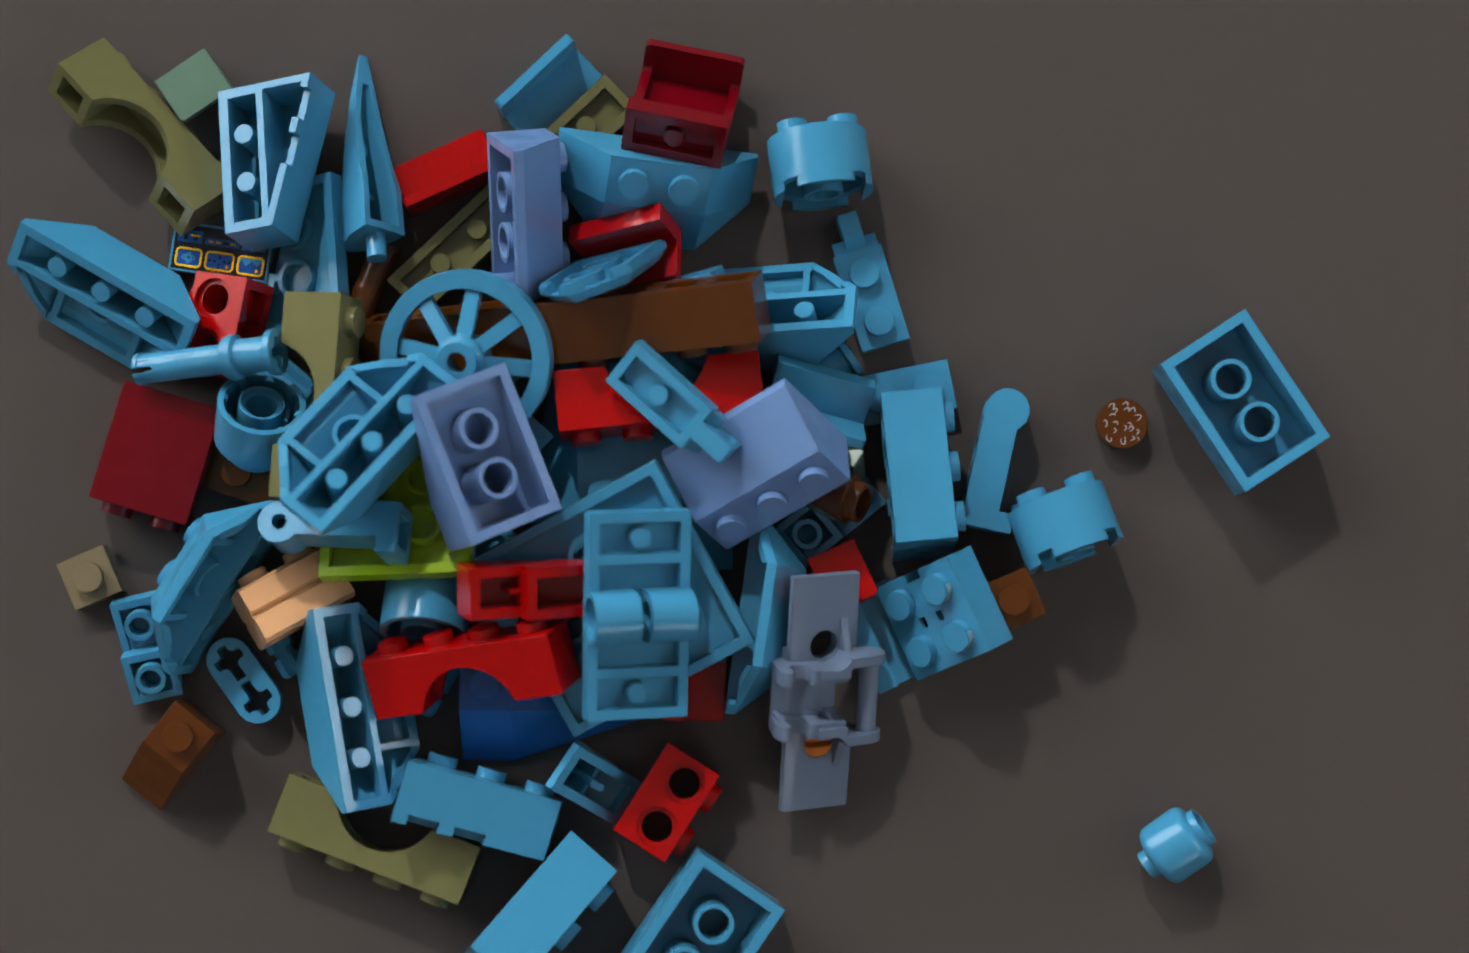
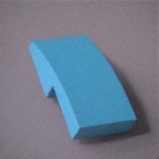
[775,475,887,568]
[109,590,184,705]

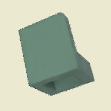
[154,48,234,122]

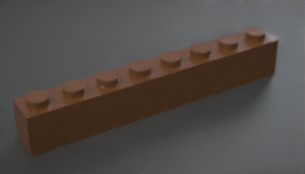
[360,270,771,371]

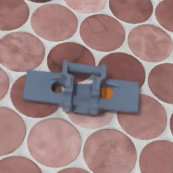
[769,570,885,812]

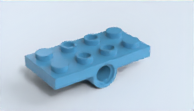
[581,508,699,722]

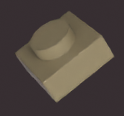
[56,544,126,611]

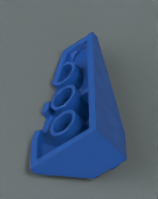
[459,660,642,761]

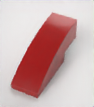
[457,559,584,621]

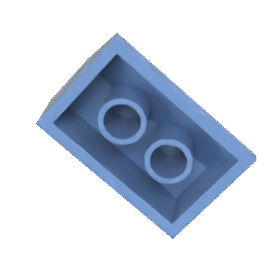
[487,128,570,301]
[662,378,851,550]

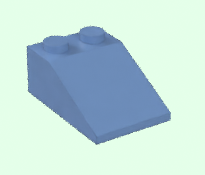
[410,362,562,552]

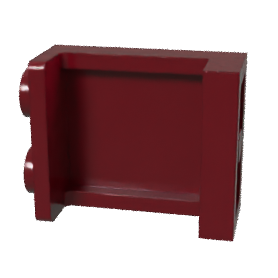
[621,39,745,169]
[88,380,216,533]

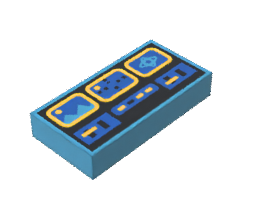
[168,224,275,284]

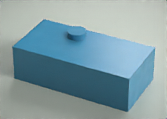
[621,844,785,953]

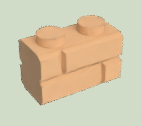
[231,547,355,651]

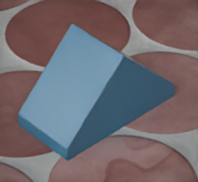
[545,740,642,825]

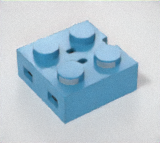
[877,545,1013,681]

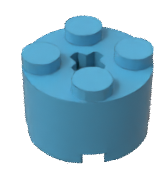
[766,113,874,211]
[1007,471,1124,574]

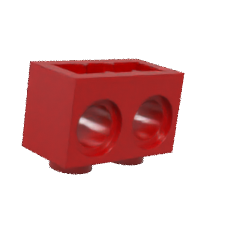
[189,270,274,381]
[613,741,723,862]

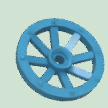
[379,269,554,420]

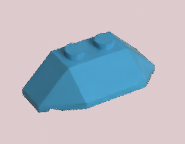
[558,127,758,251]
[6,218,200,369]
[669,262,858,370]
[278,352,457,536]
[150,500,276,676]
[724,525,806,715]
[295,602,420,814]

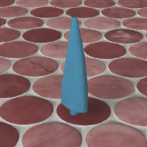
[342,54,405,263]

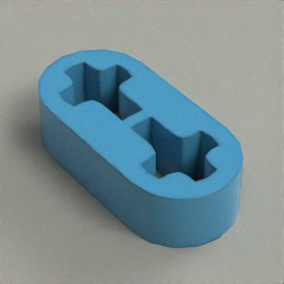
[206,637,285,724]

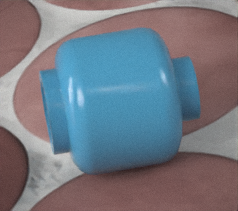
[1137,807,1216,883]

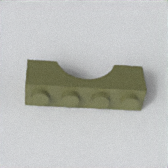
[48,37,224,237]
[268,291,366,499]
[267,771,484,909]

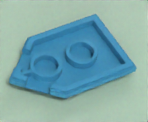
[538,239,667,303]

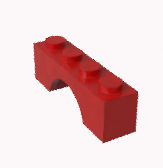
[553,350,763,448]
[361,618,581,720]

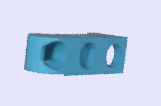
[962,388,1030,536]
[257,500,414,565]

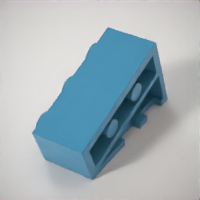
[218,72,336,252]
[879,387,966,562]
[390,751,565,861]
[465,831,617,953]

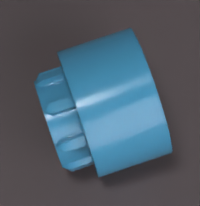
[214,371,306,473]
[379,578,469,641]

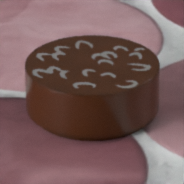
[1095,398,1148,450]

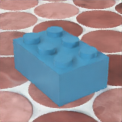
[1151,309,1331,496]

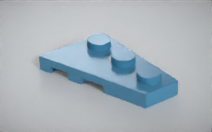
[266,172,349,332]

